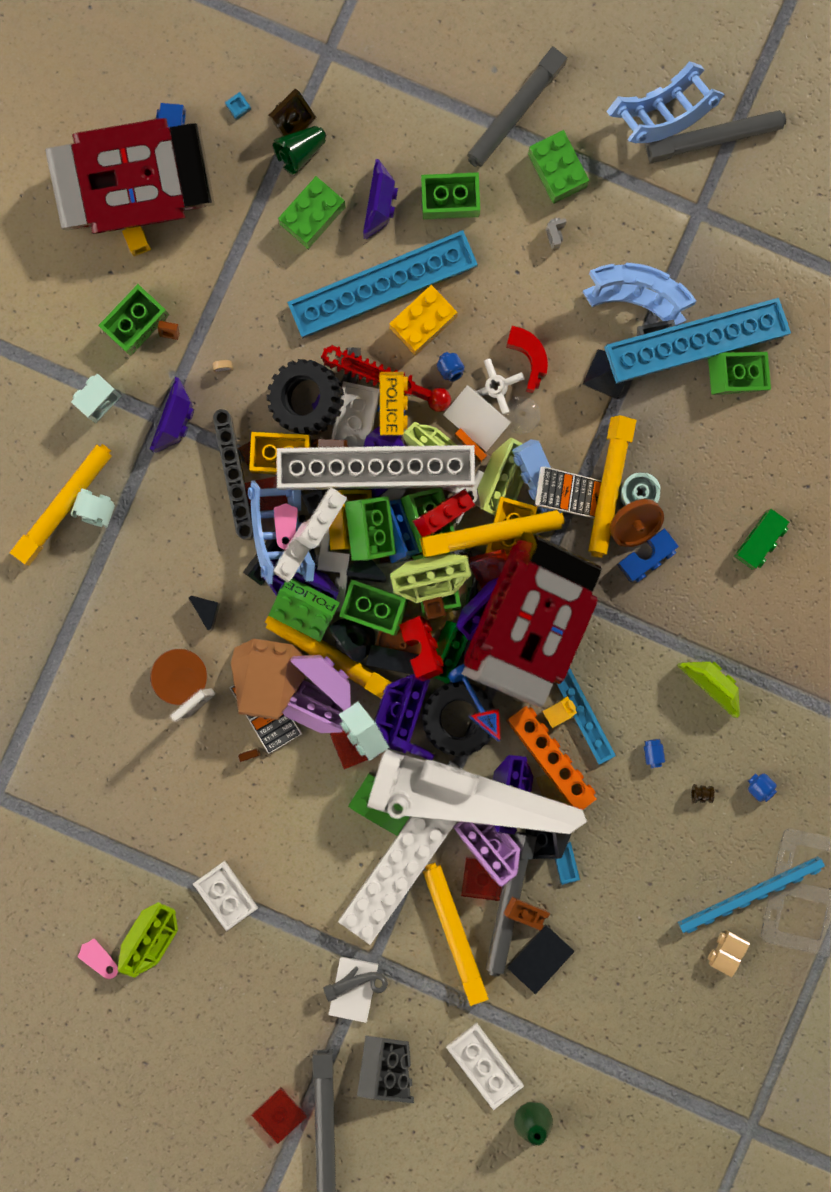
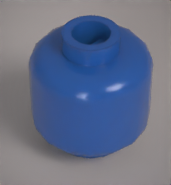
[436,352,465,382]
[748,773,777,802]

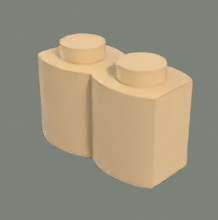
[708,930,750,977]

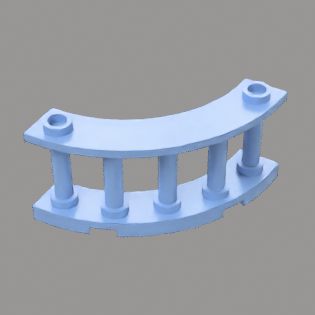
[607,61,725,143]
[582,263,696,326]
[248,480,315,585]

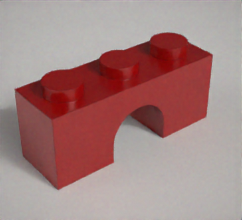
[412,489,475,538]
[399,616,444,681]

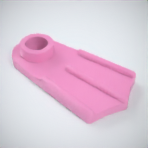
[274,503,298,549]
[78,939,118,979]

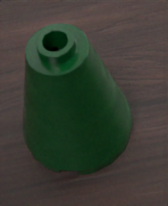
[272,126,326,175]
[514,1102,553,1146]

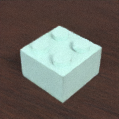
[71,373,121,423]
[339,702,389,761]

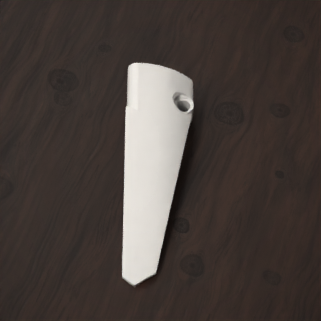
[367,749,587,834]

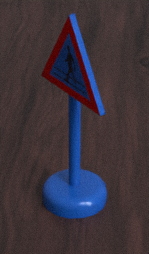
[448,664,500,742]

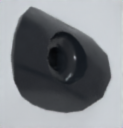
[330,618,375,662]

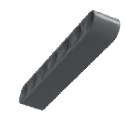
[213,409,254,540]

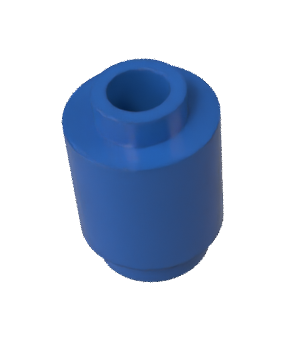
[643,739,665,768]

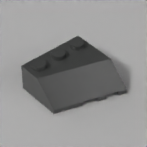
[357,1036,414,1103]

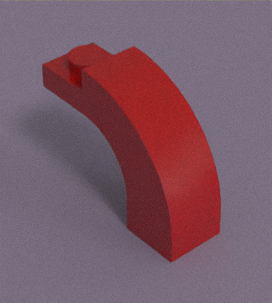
[506,326,548,394]

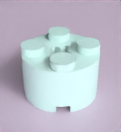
[619,473,660,506]
[70,489,115,528]

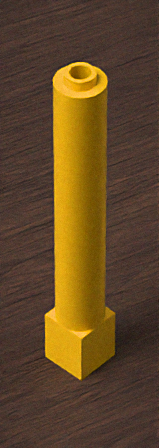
[588,415,637,558]
[9,444,112,566]
[420,510,564,557]
[264,616,393,699]
[422,862,489,1006]

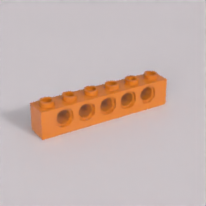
[506,706,597,810]

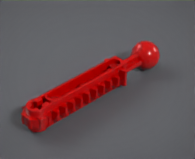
[321,345,452,412]

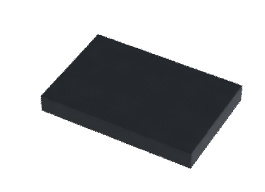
[507,924,575,995]

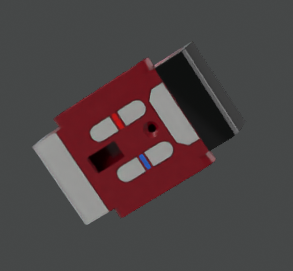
[45,118,215,234]
[462,532,602,708]

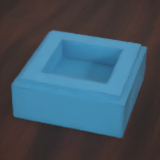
[225,92,251,120]

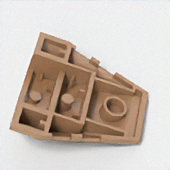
[231,639,307,720]

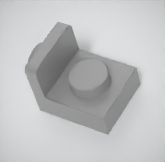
[546,218,567,250]

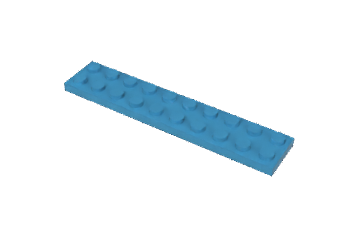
[287,230,478,339]
[604,298,791,384]

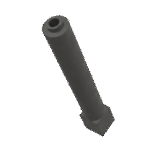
[467,46,568,167]
[645,110,786,164]
[485,832,537,977]
[313,1049,336,1192]

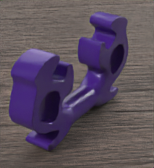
[391,736,435,760]

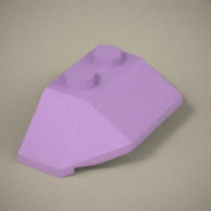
[290,655,351,711]
[283,680,344,733]
[453,821,520,887]

